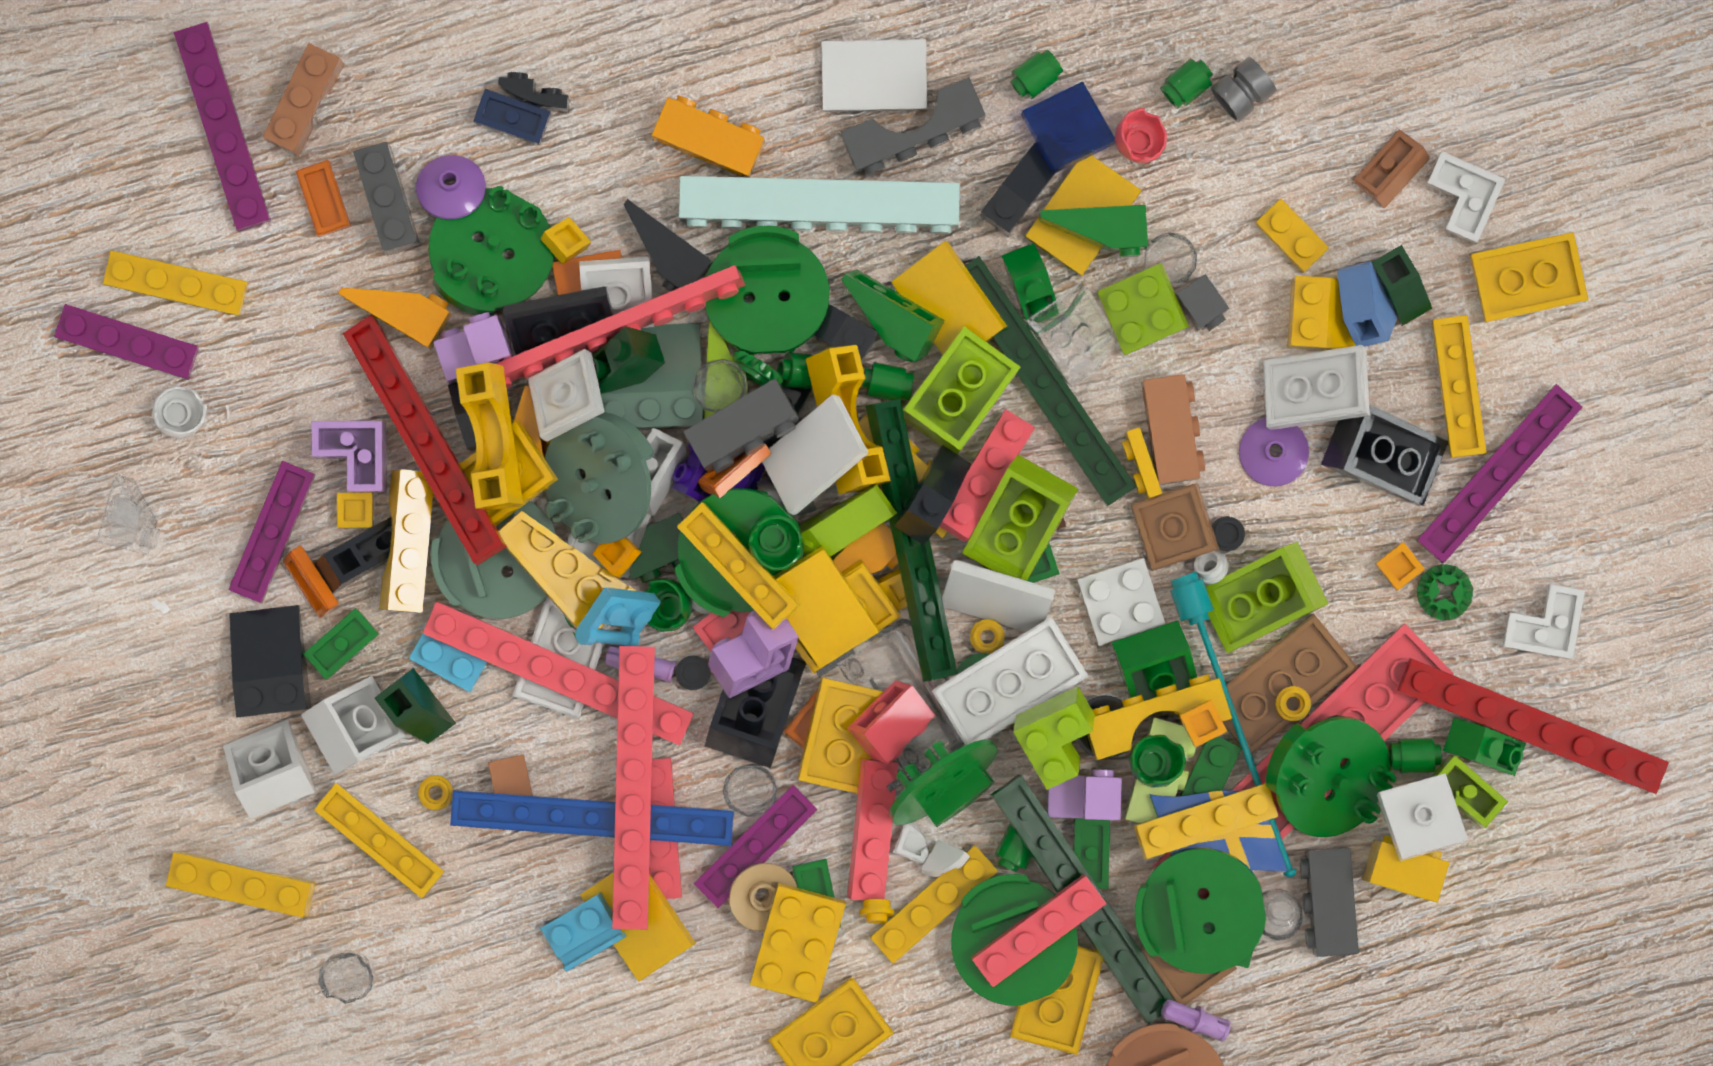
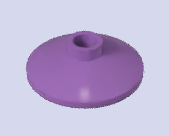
[416,155,486,220]
[1239,418,1309,487]

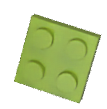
[1097,263,1189,355]

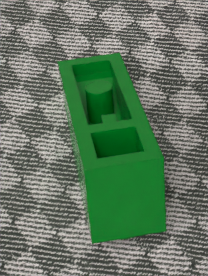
[1039,205,1148,258]
[842,269,945,362]

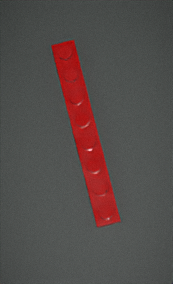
[343,314,507,566]
[1397,658,1669,794]

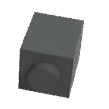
[1176,274,1229,331]

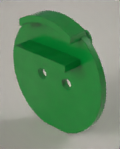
[428,186,554,317]
[705,226,830,355]
[675,488,804,617]
[1266,716,1396,837]
[889,739,997,827]
[1135,848,1266,974]
[951,874,1078,1006]

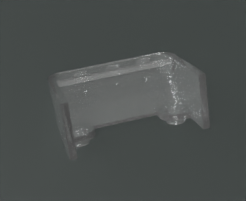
[816,619,965,792]

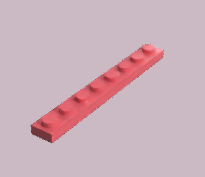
[496,265,745,389]
[422,601,694,746]
[612,646,655,930]

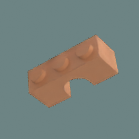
[262,43,345,157]

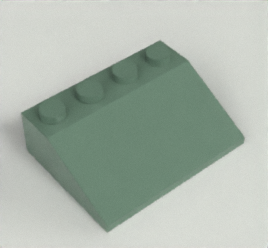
[588,323,704,431]

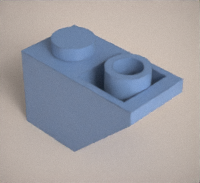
[1337,261,1397,347]

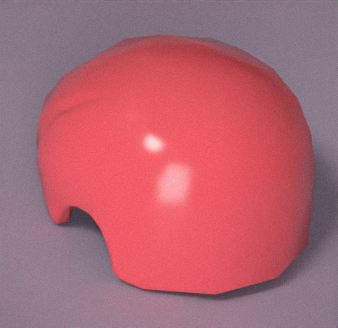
[1114,108,1167,164]

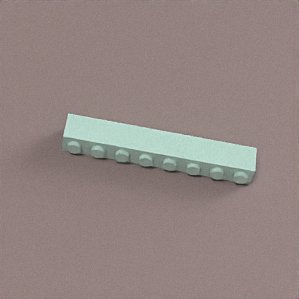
[679,176,960,234]

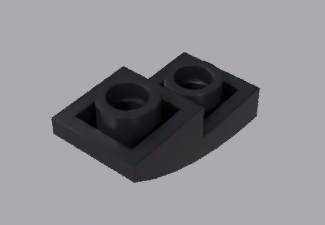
[498,72,570,113]

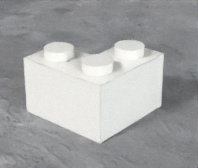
[605,428,688,516]

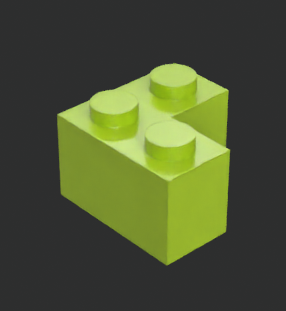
[1013,686,1095,790]
[1430,755,1509,828]

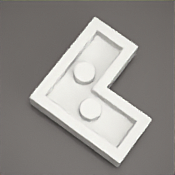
[1426,151,1506,244]
[1502,584,1585,659]

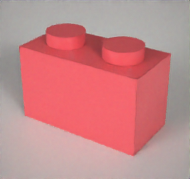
[847,680,935,764]

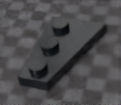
[503,286,614,355]

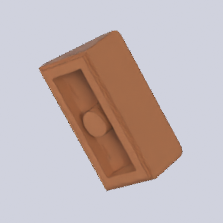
[1353,129,1430,208]
[488,755,533,831]

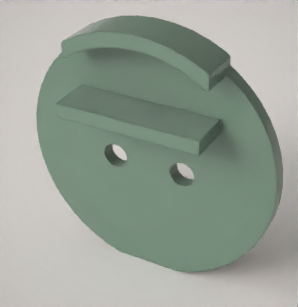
[545,412,654,544]
[431,501,556,619]

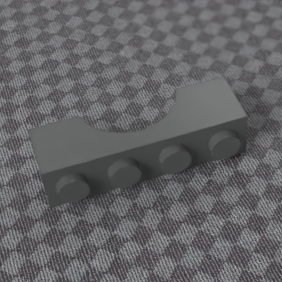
[841,77,986,176]

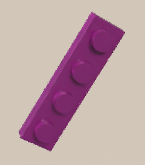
[54,304,199,380]
[228,461,316,603]
[693,785,818,908]

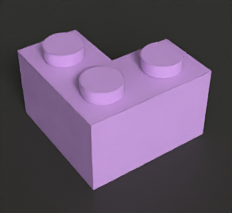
[433,312,514,384]
[311,421,387,493]
[708,610,799,698]
[1047,769,1122,820]

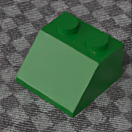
[1112,620,1197,701]

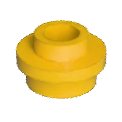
[970,619,1005,654]
[1275,686,1311,721]
[418,775,453,810]
[859,899,894,924]

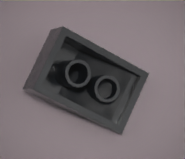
[1321,405,1448,506]
[229,605,311,718]
[704,657,806,768]

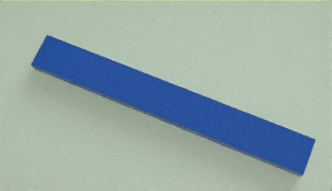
[450,790,734,846]

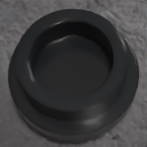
[1212,516,1245,551]
[676,655,711,690]

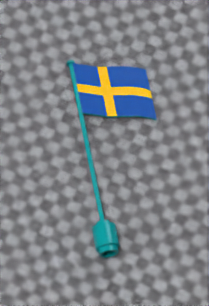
[1149,571,1296,878]

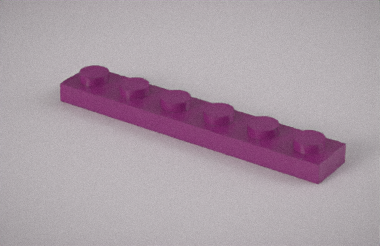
[174,22,271,232]
[1416,384,1583,564]

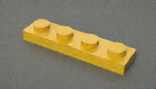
[103,250,248,316]
[1431,315,1486,458]
[677,502,800,630]
[314,782,445,899]
[1134,783,1279,859]
[870,845,998,964]

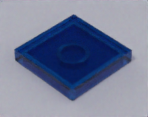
[1021,81,1115,174]

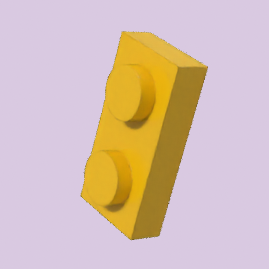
[1255,198,1329,273]
[1121,427,1162,499]

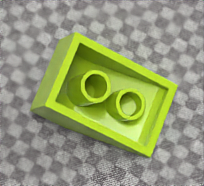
[903,326,1021,455]
[962,455,1079,581]
[1206,541,1329,654]

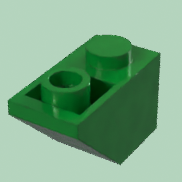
[1001,243,1062,330]
[1443,718,1526,776]

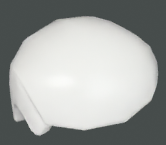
[152,386,207,439]

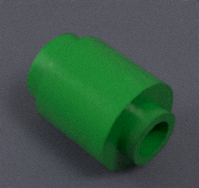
[1010,49,1063,99]
[1160,58,1213,109]
[777,352,813,390]
[861,362,914,401]
[1389,737,1442,774]
[995,824,1032,873]

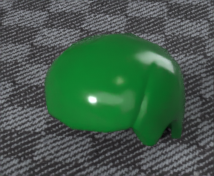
[748,514,802,571]
[645,579,692,632]
[1129,735,1186,788]

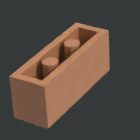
[1141,374,1205,485]

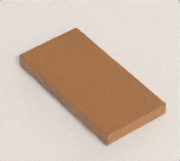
[1222,613,1358,755]

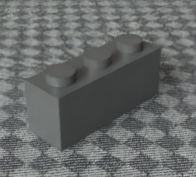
[353,141,421,256]
[683,378,800,473]
[1300,847,1359,957]

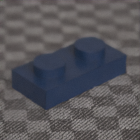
[473,89,551,146]

